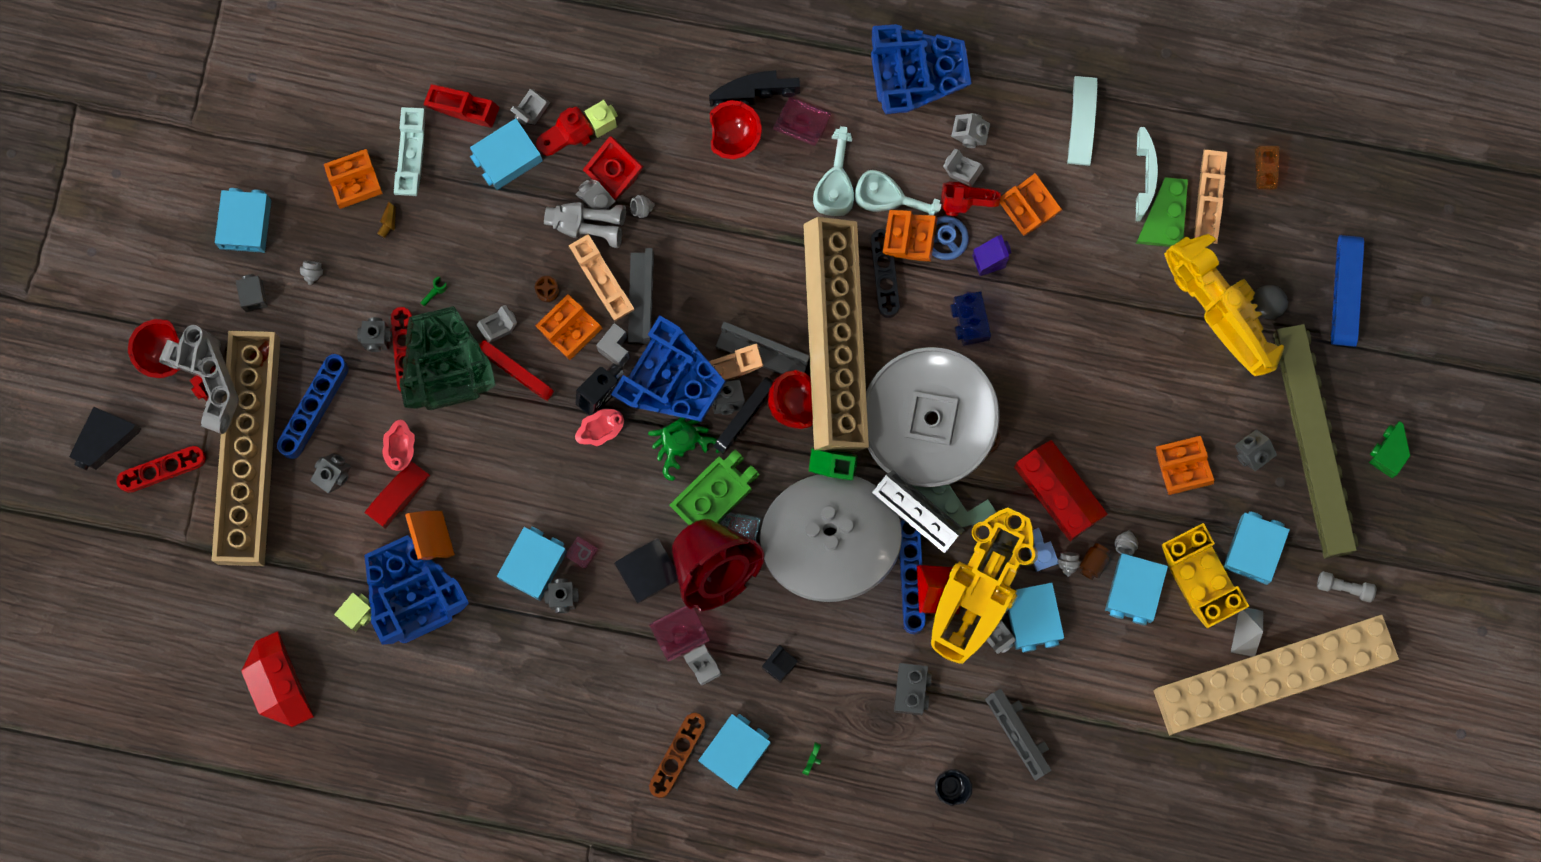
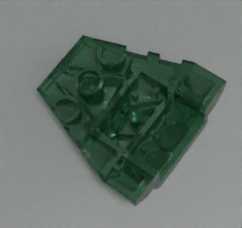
[399,306,496,410]

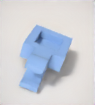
[1028,528,1058,572]

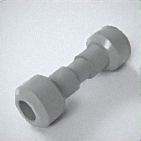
[1317,571,1377,603]

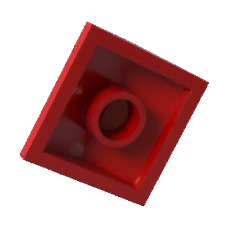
[583,136,644,200]
[917,565,961,615]

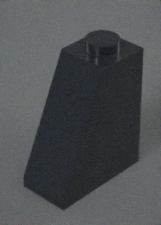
[69,407,141,471]

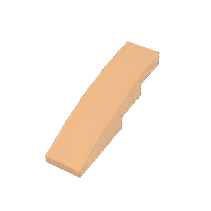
[1194,149,1227,244]

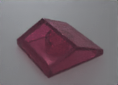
[773,97,831,146]
[649,606,710,662]

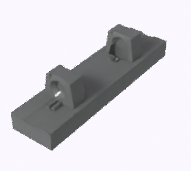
[985,688,1052,781]

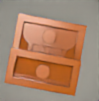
[324,149,383,209]
[1000,173,1063,236]
[883,210,937,262]
[535,294,602,360]
[1156,436,1214,495]
[405,511,455,560]

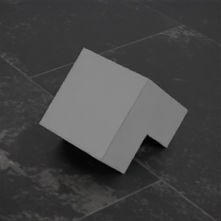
[596,323,630,368]

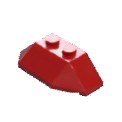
[241,631,314,727]

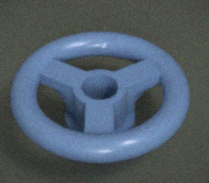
[932,216,969,260]

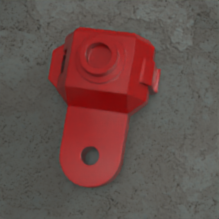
[536,107,594,156]
[941,182,1001,216]

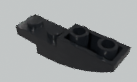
[709,70,800,107]

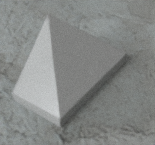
[1231,608,1263,657]

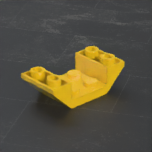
[1162,523,1249,628]

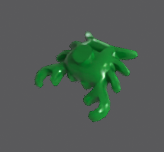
[648,417,720,481]

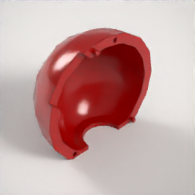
[710,100,762,159]
[128,319,180,378]
[768,370,813,429]

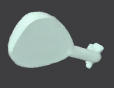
[813,126,854,216]
[854,170,942,216]

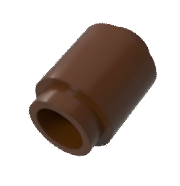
[1079,543,1111,580]

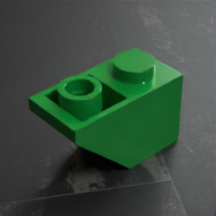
[1369,421,1410,478]
[809,448,858,480]

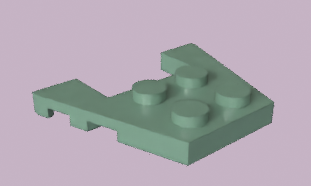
[912,484,996,528]

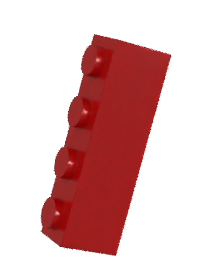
[1014,440,1108,542]

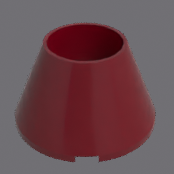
[672,519,764,611]

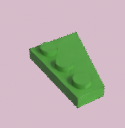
[1136,177,1188,247]

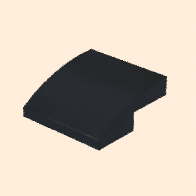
[614,538,678,604]

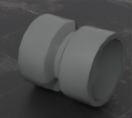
[985,530,1019,569]

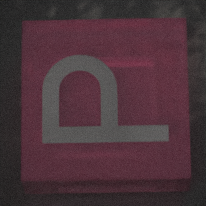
[565,536,598,569]

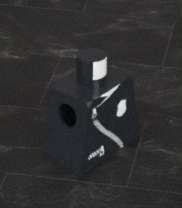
[575,364,623,416]

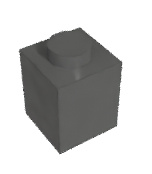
[236,274,268,312]

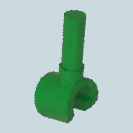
[420,277,447,306]

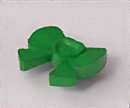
[802,742,821,776]

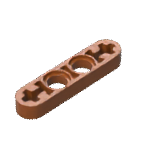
[649,713,705,798]

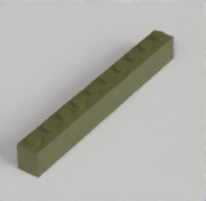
[1273,324,1358,559]

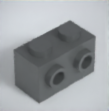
[894,663,932,716]

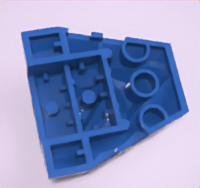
[871,24,971,114]
[611,315,726,422]
[365,535,469,645]

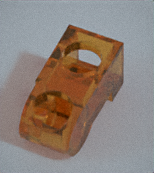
[1255,146,1279,189]

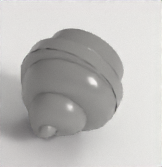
[630,195,655,218]
[300,261,323,285]
[1115,530,1138,555]
[1057,552,1081,577]

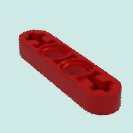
[391,307,419,396]
[477,340,554,401]
[116,446,206,493]

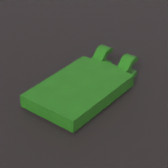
[669,449,760,525]

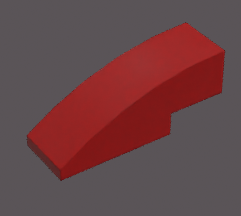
[423,84,500,128]
[364,461,430,529]

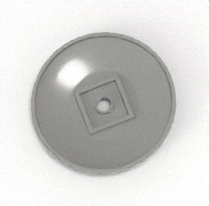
[866,347,1000,487]
[760,474,902,602]

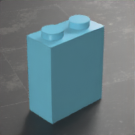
[470,118,543,190]
[215,188,271,253]
[1223,512,1290,585]
[497,527,567,601]
[1105,553,1168,625]
[1007,583,1064,653]
[698,714,771,790]

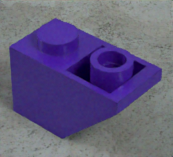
[972,235,1011,276]

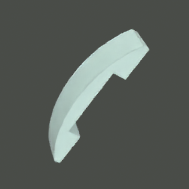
[1067,76,1097,166]
[394,107,425,196]
[1136,127,1158,221]

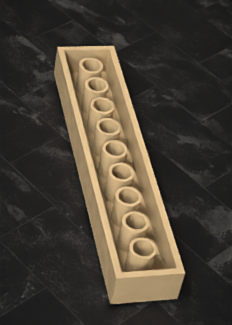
[804,217,869,453]
[212,331,280,566]
[1153,615,1399,736]

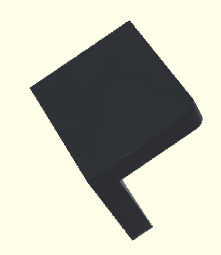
[762,645,797,683]

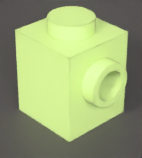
[584,100,618,138]
[334,593,371,632]

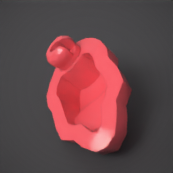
[575,409,624,446]
[382,420,415,471]

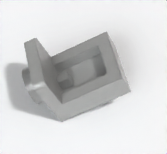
[510,89,550,125]
[943,149,984,187]
[576,179,615,210]
[477,305,517,343]
[987,621,1016,654]
[684,645,721,685]

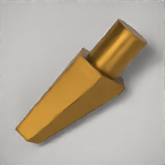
[377,202,396,238]

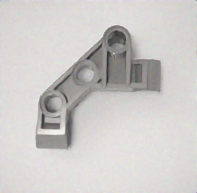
[159,325,239,434]

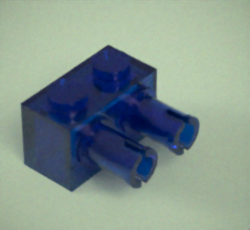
[950,291,991,346]

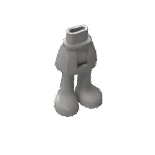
[544,202,626,248]

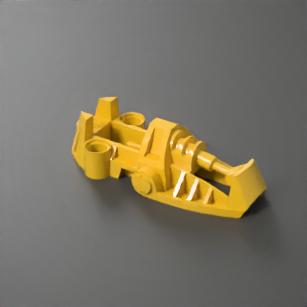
[1164,234,1284,376]
[931,508,1038,664]

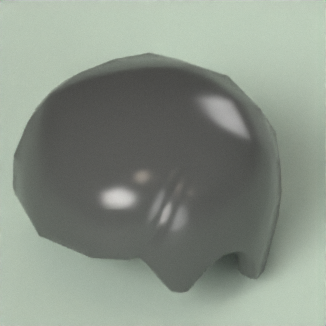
[1251,285,1288,320]

